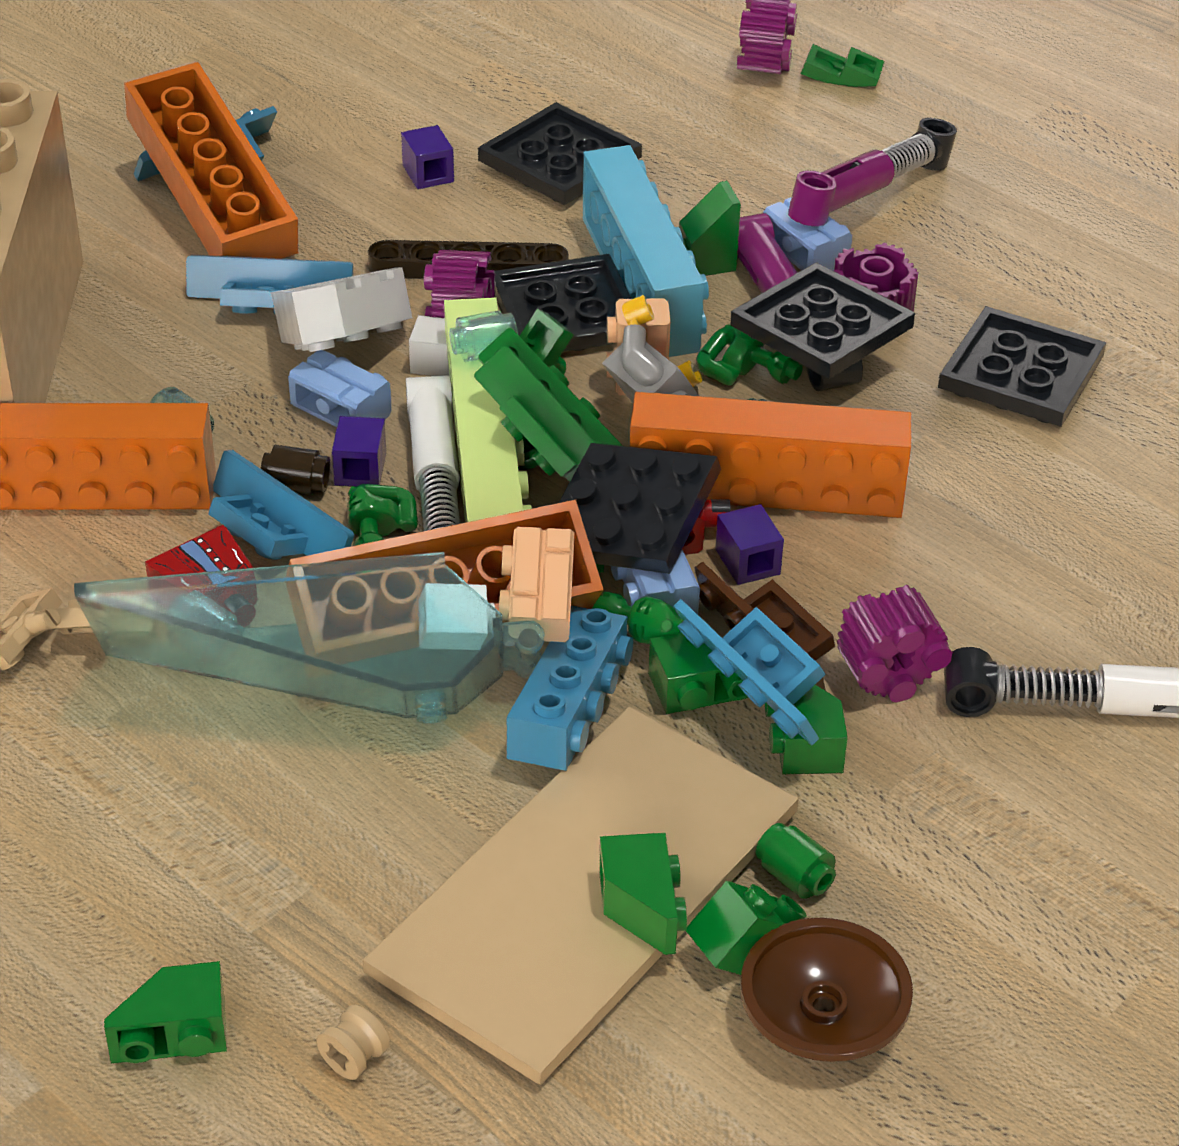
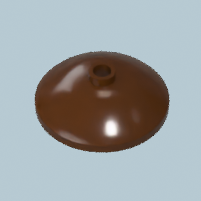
[740,918,913,1062]

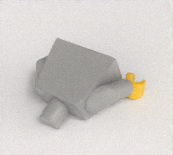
[602,295,702,404]

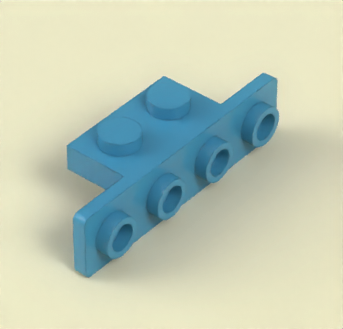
[186,255,353,314]
[208,450,354,560]
[673,599,826,746]

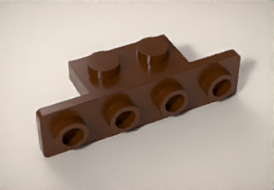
[694,562,835,691]

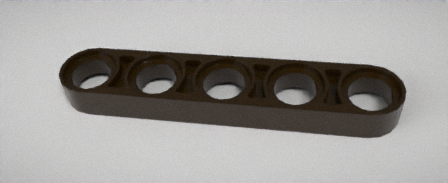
[368,240,569,279]

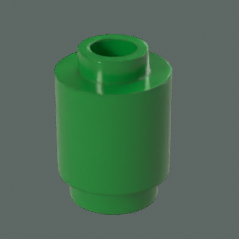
[756,823,836,899]

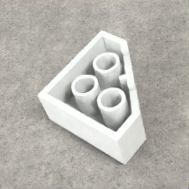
[271,268,412,352]

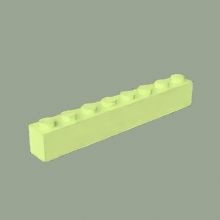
[444,297,532,523]

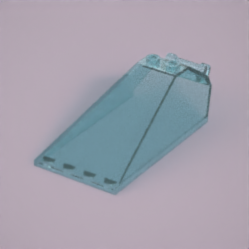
[74,552,545,723]

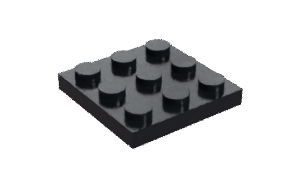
[478,102,642,205]
[495,254,632,352]
[730,262,915,379]
[938,306,1106,426]
[559,443,721,574]

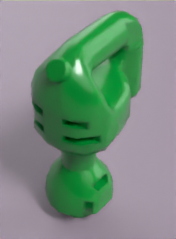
[696,324,803,386]
[347,484,418,546]
[592,591,683,645]

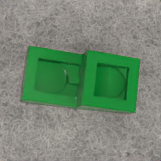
[800,44,885,87]

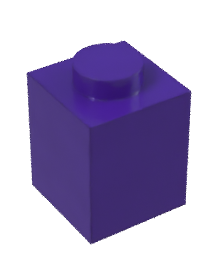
[401,125,454,190]
[332,416,386,487]
[715,504,784,585]

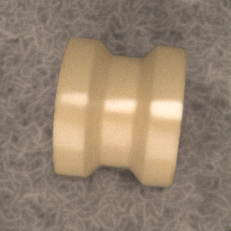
[316,1005,390,1080]

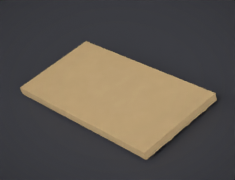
[363,706,799,1085]

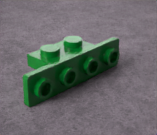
[478,328,623,446]
[474,346,596,482]

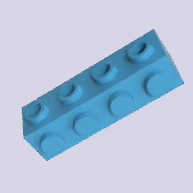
[507,606,633,771]

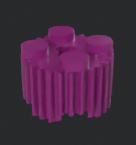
[737,0,797,74]
[834,242,919,312]
[424,250,496,318]
[837,584,952,703]

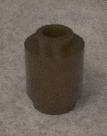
[261,445,331,496]

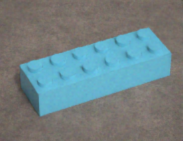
[583,145,709,357]

